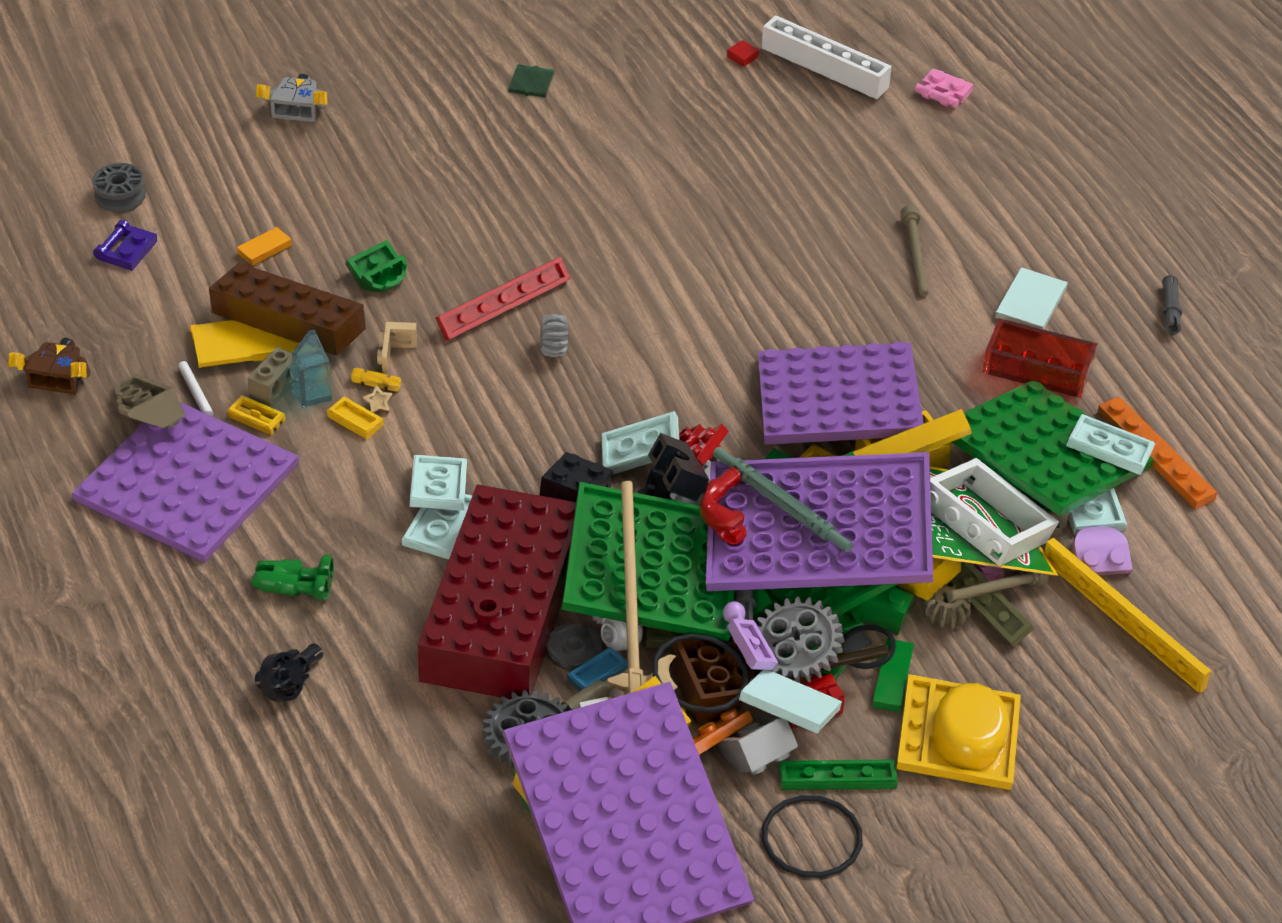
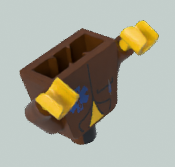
[7,338,91,394]

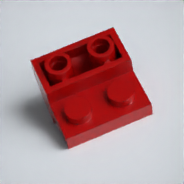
[665,424,729,472]

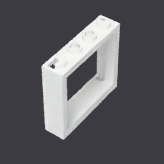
[930,458,1059,566]

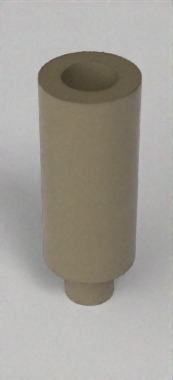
[561,680,615,711]

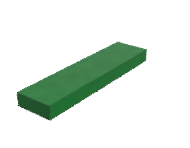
[779,759,898,790]

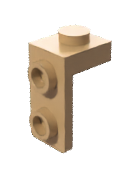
[377,322,417,375]

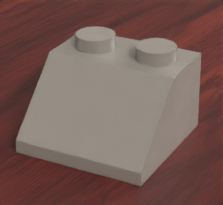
[714,715,798,775]

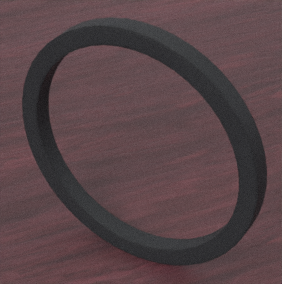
[840,625,896,669]

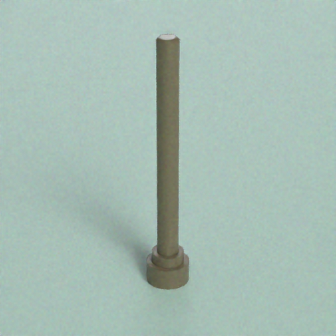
[900,205,928,296]
[947,571,1049,602]

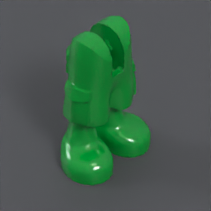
[251,554,334,601]

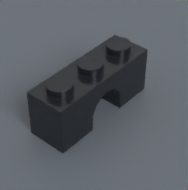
[648,433,709,502]

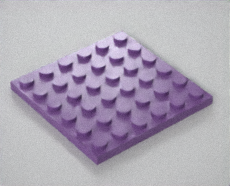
[758,342,924,445]
[72,402,299,563]

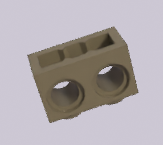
[247,347,300,408]

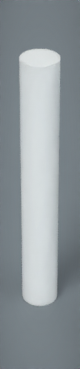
[178,361,214,417]

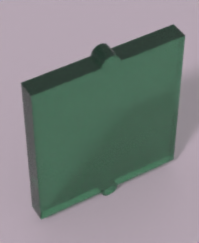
[509,64,555,98]

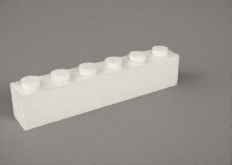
[762,15,892,99]

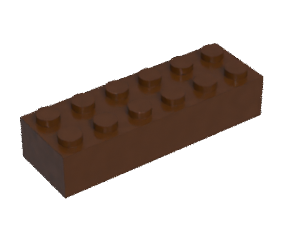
[209,263,366,356]

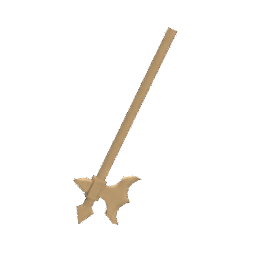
[607,481,678,695]

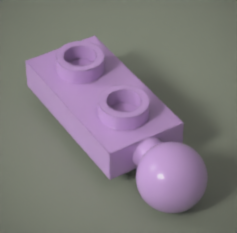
[723,602,778,670]

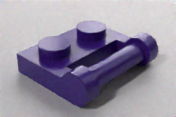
[93,220,157,271]

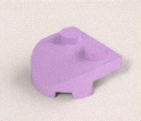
[1070,526,1133,576]

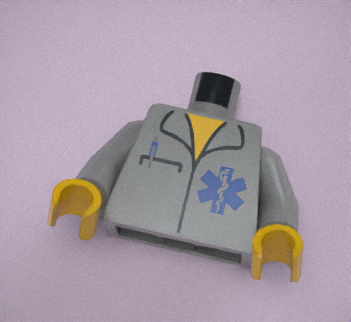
[255,74,328,122]

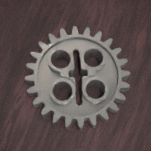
[757,597,844,683]

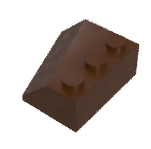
[669,635,754,722]

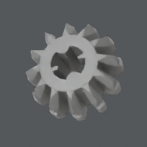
[540,314,568,357]

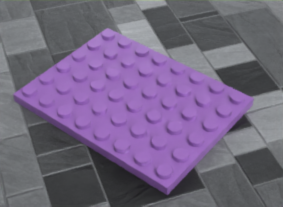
[706,452,934,591]
[503,681,754,923]

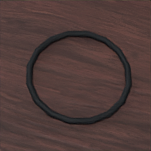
[652,633,748,713]
[762,795,863,878]

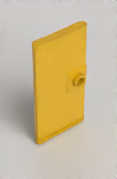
[189,320,321,368]

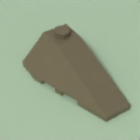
[114,374,186,429]

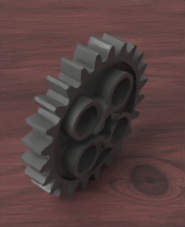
[482,690,568,769]

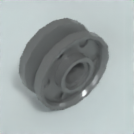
[92,163,146,212]

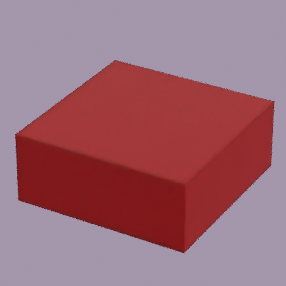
[727,40,759,67]

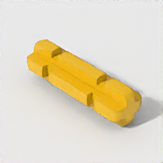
[351,367,401,392]

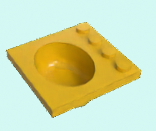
[896,674,1021,790]

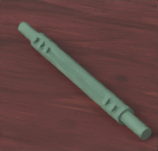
[713,447,853,553]

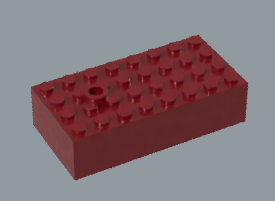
[418,484,576,699]

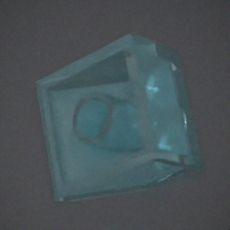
[289,329,332,408]

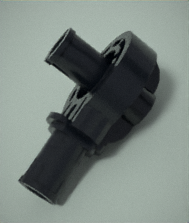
[255,643,323,702]

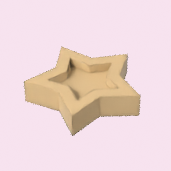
[363,385,393,413]

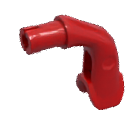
[699,467,747,545]

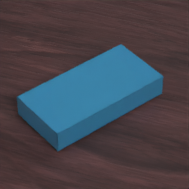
[567,647,628,691]

